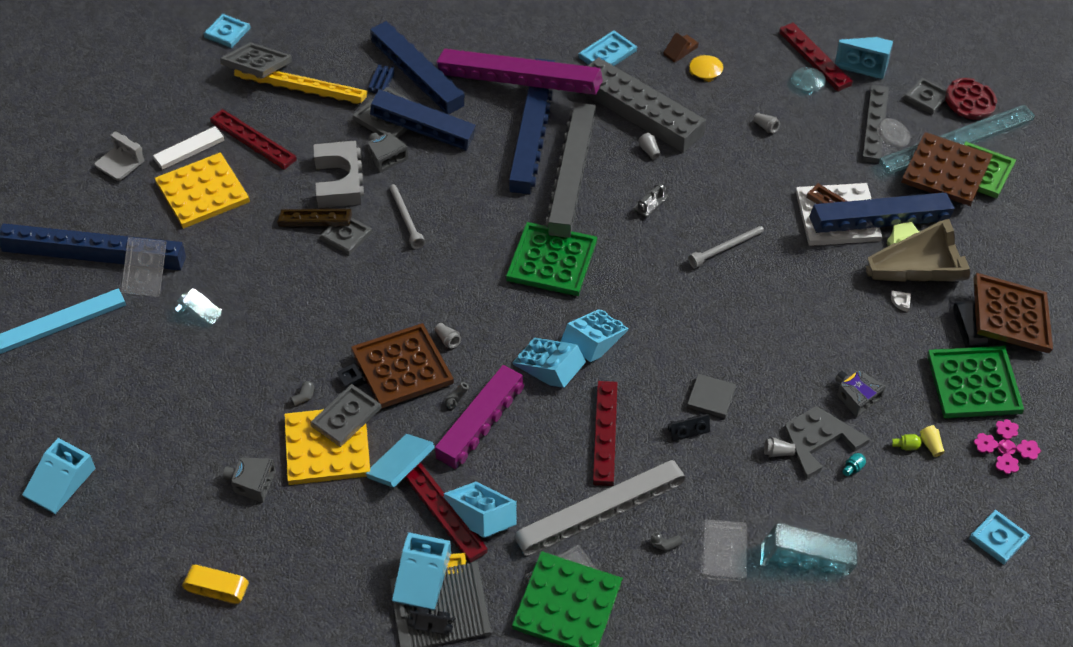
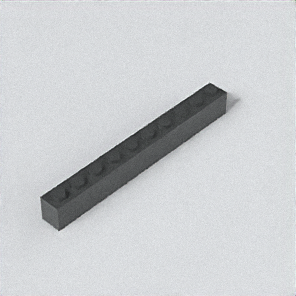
[546,103,595,238]

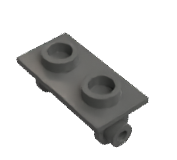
[633,184,669,217]

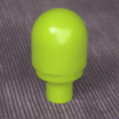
[892,434,921,450]

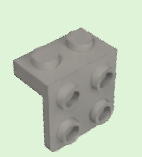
[95,131,144,181]

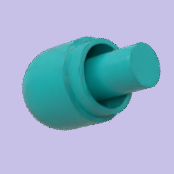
[842,453,866,476]

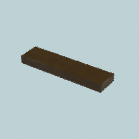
[277,209,352,227]

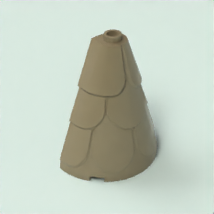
[866,219,970,282]

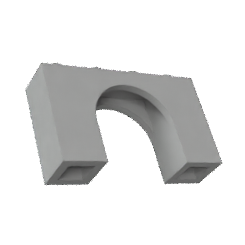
[314,141,364,208]

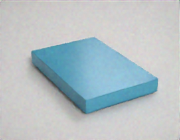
[578,30,637,66]
[365,434,435,488]

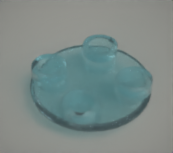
[791,67,826,94]

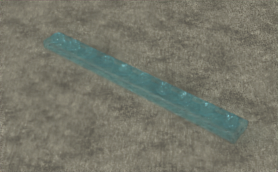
[879,104,1035,174]

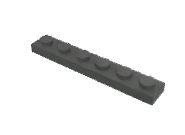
[862,85,889,164]

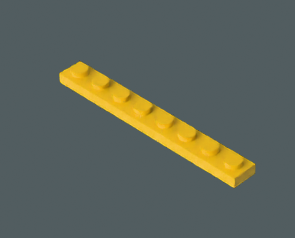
[234,69,367,104]

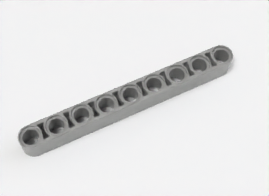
[514,460,686,556]

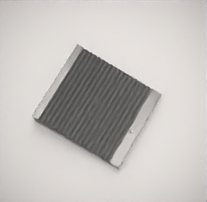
[390,561,492,647]

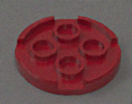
[945,78,997,120]

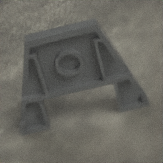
[784,406,870,479]

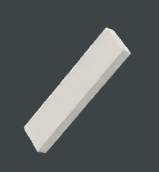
[153,127,224,170]

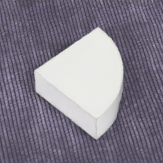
[891,291,911,312]

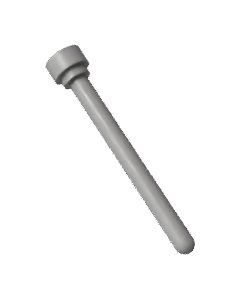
[390,184,425,249]
[688,226,764,268]

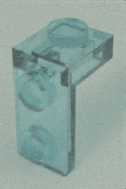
[176,288,222,326]

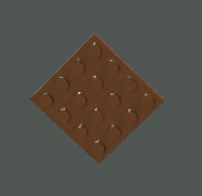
[901,132,993,206]
[973,273,1053,354]
[351,323,454,408]

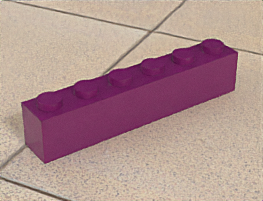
[435,365,524,469]

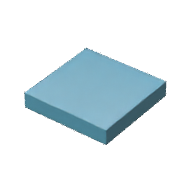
[204,14,250,48]
[969,510,1030,565]

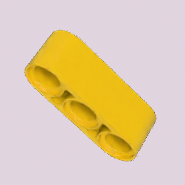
[182,565,249,604]

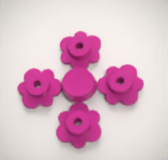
[974,419,1041,474]

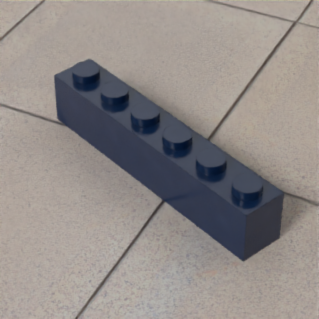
[370,89,476,151]

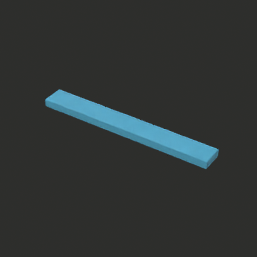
[0,288,126,354]

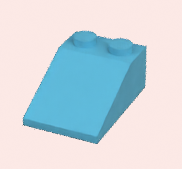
[835,37,893,79]
[444,482,517,537]

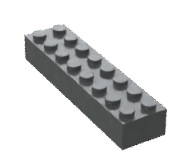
[583,57,706,153]

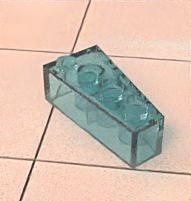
[760,523,857,575]

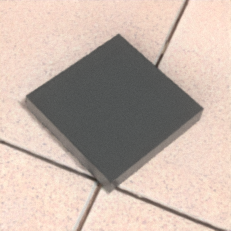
[903,77,946,115]
[320,218,372,255]
[687,374,736,418]

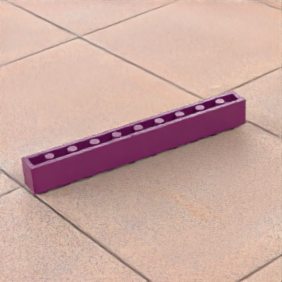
[437,49,603,95]

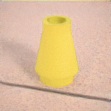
[920,425,945,457]

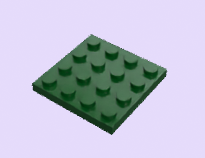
[506,222,598,296]
[927,346,1024,418]
[512,551,623,647]

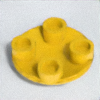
[690,55,723,82]

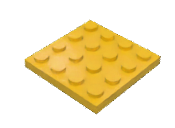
[155,152,250,229]
[285,409,370,485]

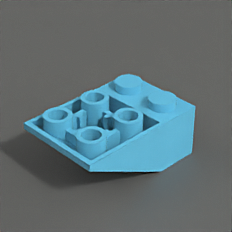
[561,309,629,362]
[512,338,586,388]
[22,438,96,514]
[392,532,451,611]

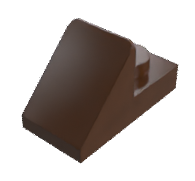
[663,33,698,63]

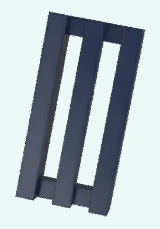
[368,65,395,94]

